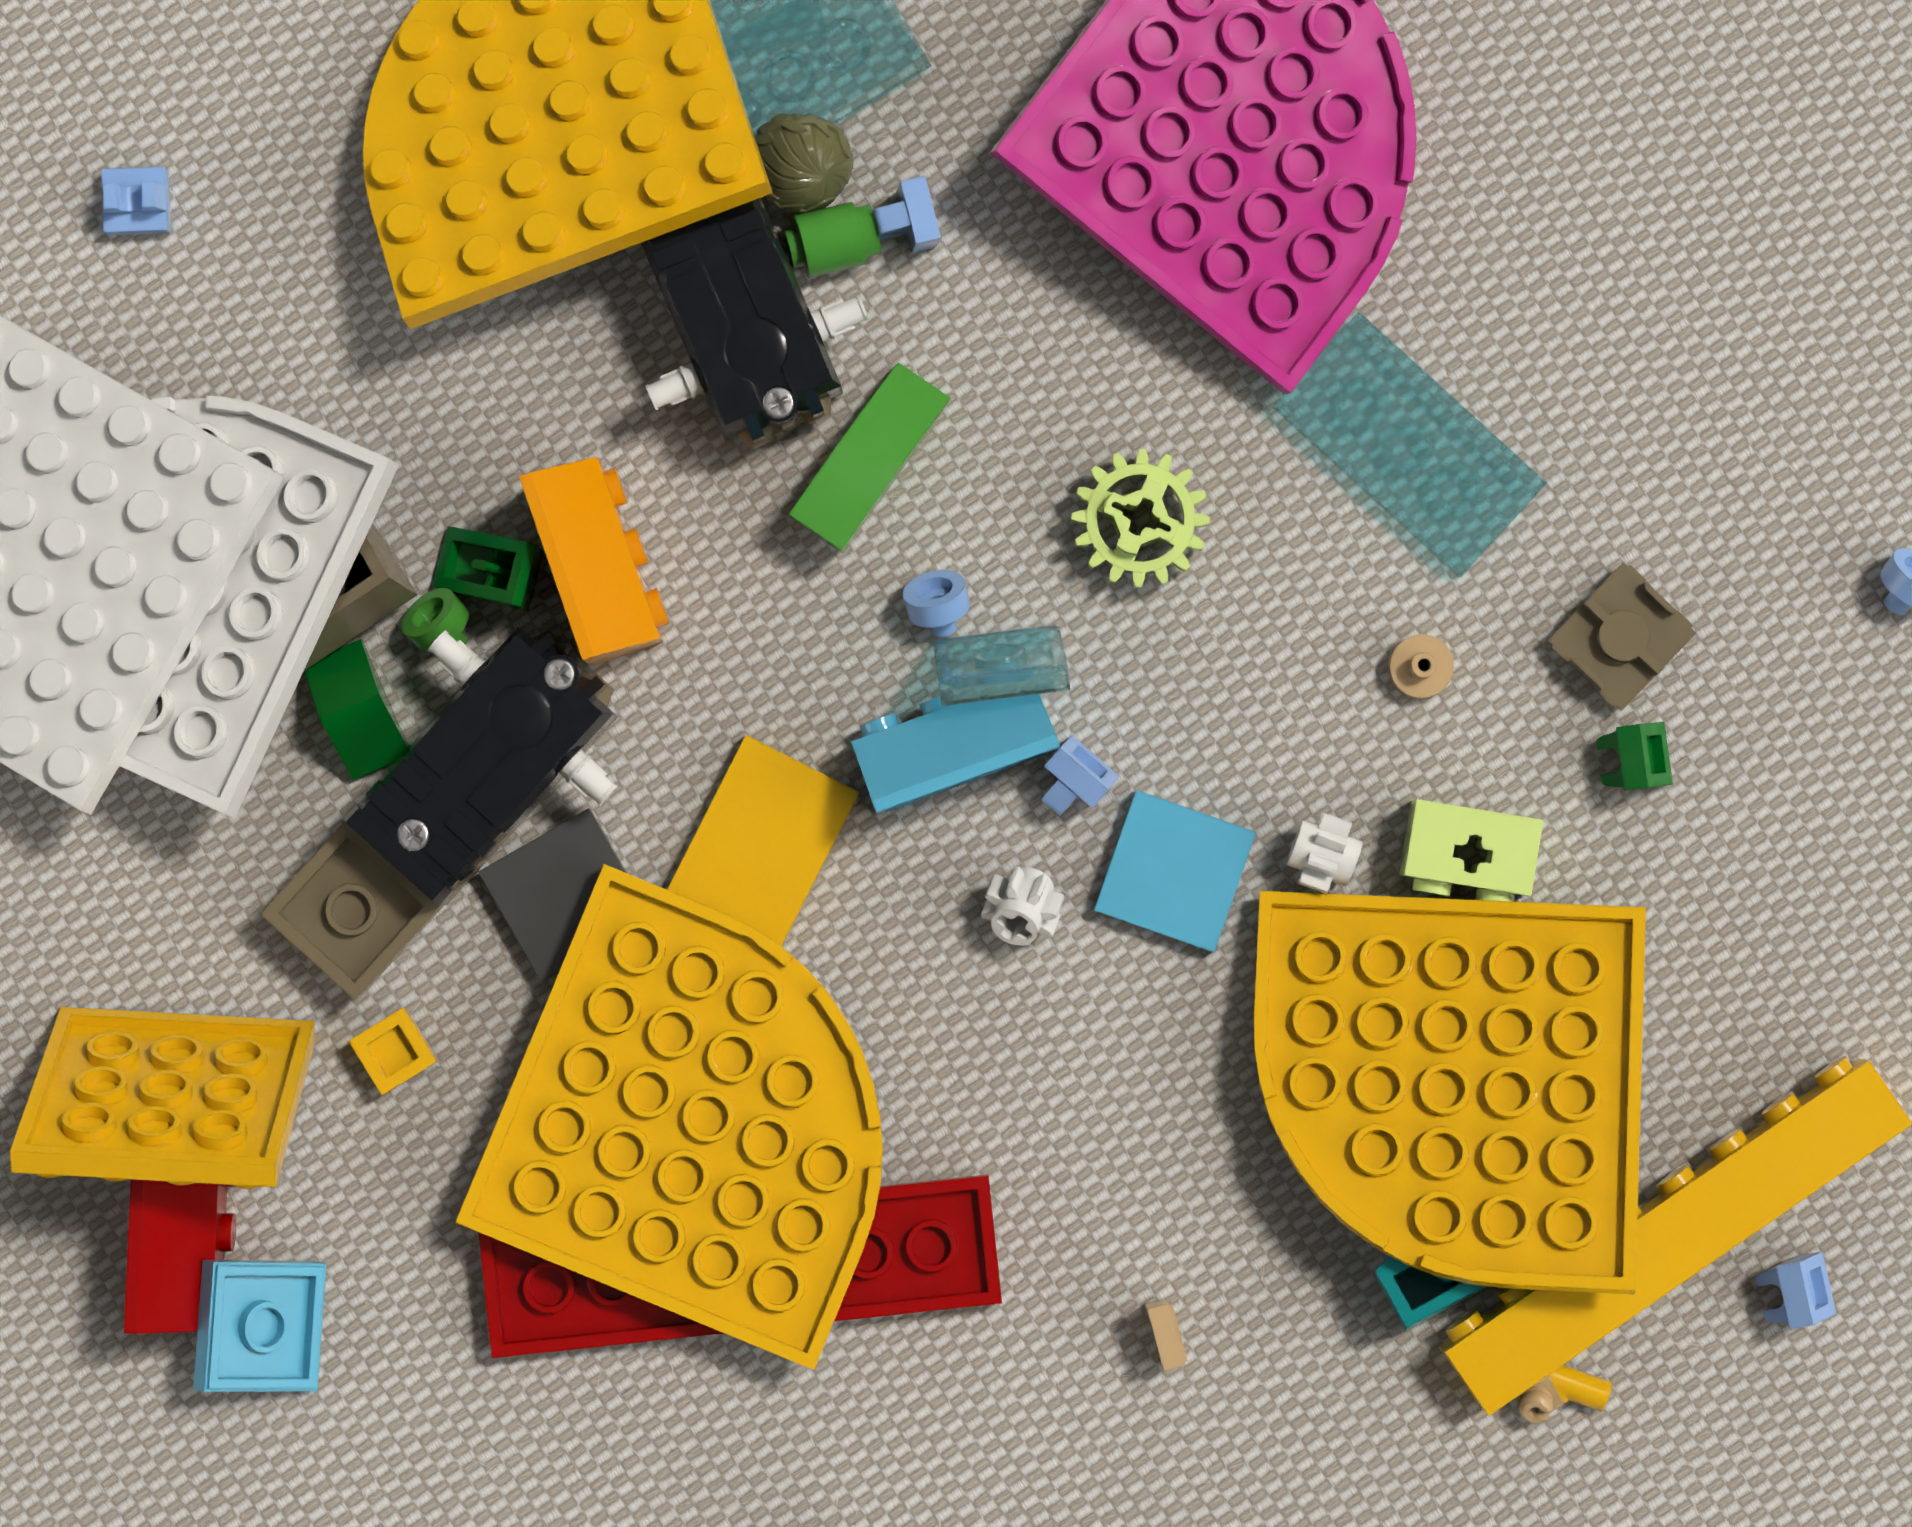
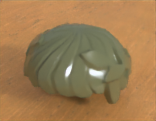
[754,113,854,214]

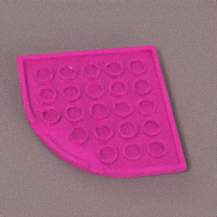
[990,0,1417,394]

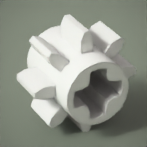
[1286,813,1363,894]
[981,866,1064,946]

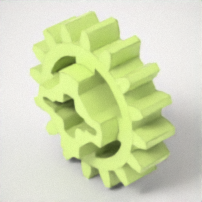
[1071,449,1210,589]

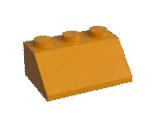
[519,457,670,667]

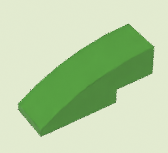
[789,362,951,554]

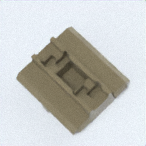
[1548,562,1696,711]

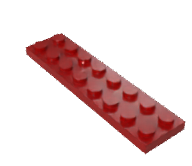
[478,1174,1002,1358]

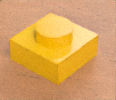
[349,1007,439,1095]

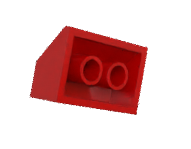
[124,1179,236,1334]

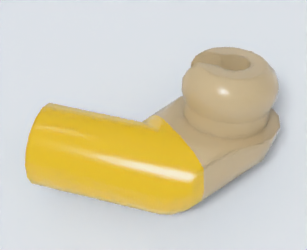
[1516,1365,1612,1424]

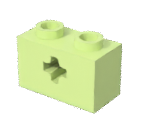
[1399,799,1543,902]

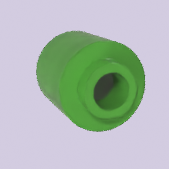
[784,202,881,278]

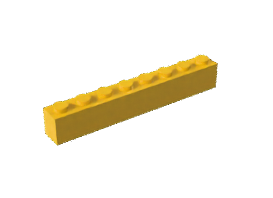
[1439,1056,1912,1416]

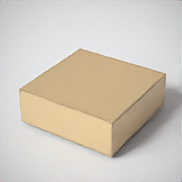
[1145,1298,1188,1371]

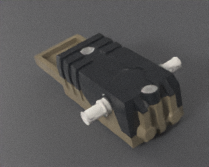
[641,198,869,450]
[260,627,618,1001]

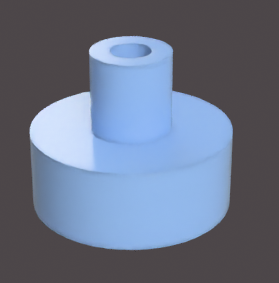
[1880,548,1912,615]
[903,570,970,637]

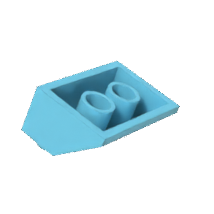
[851,670,1060,815]

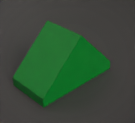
[432,526,544,612]
[305,639,410,781]

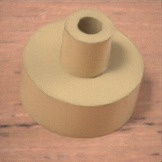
[1388,634,1454,699]

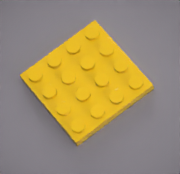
[10,1007,315,1189]

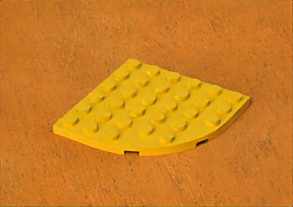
[363,0,773,330]
[455,864,883,1370]
[1254,891,1646,1295]

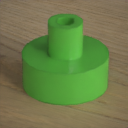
[401,588,469,653]

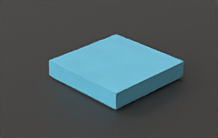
[1094,790,1256,953]
[193,1260,327,1392]

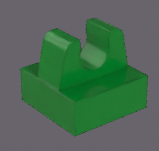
[1596,722,1673,791]

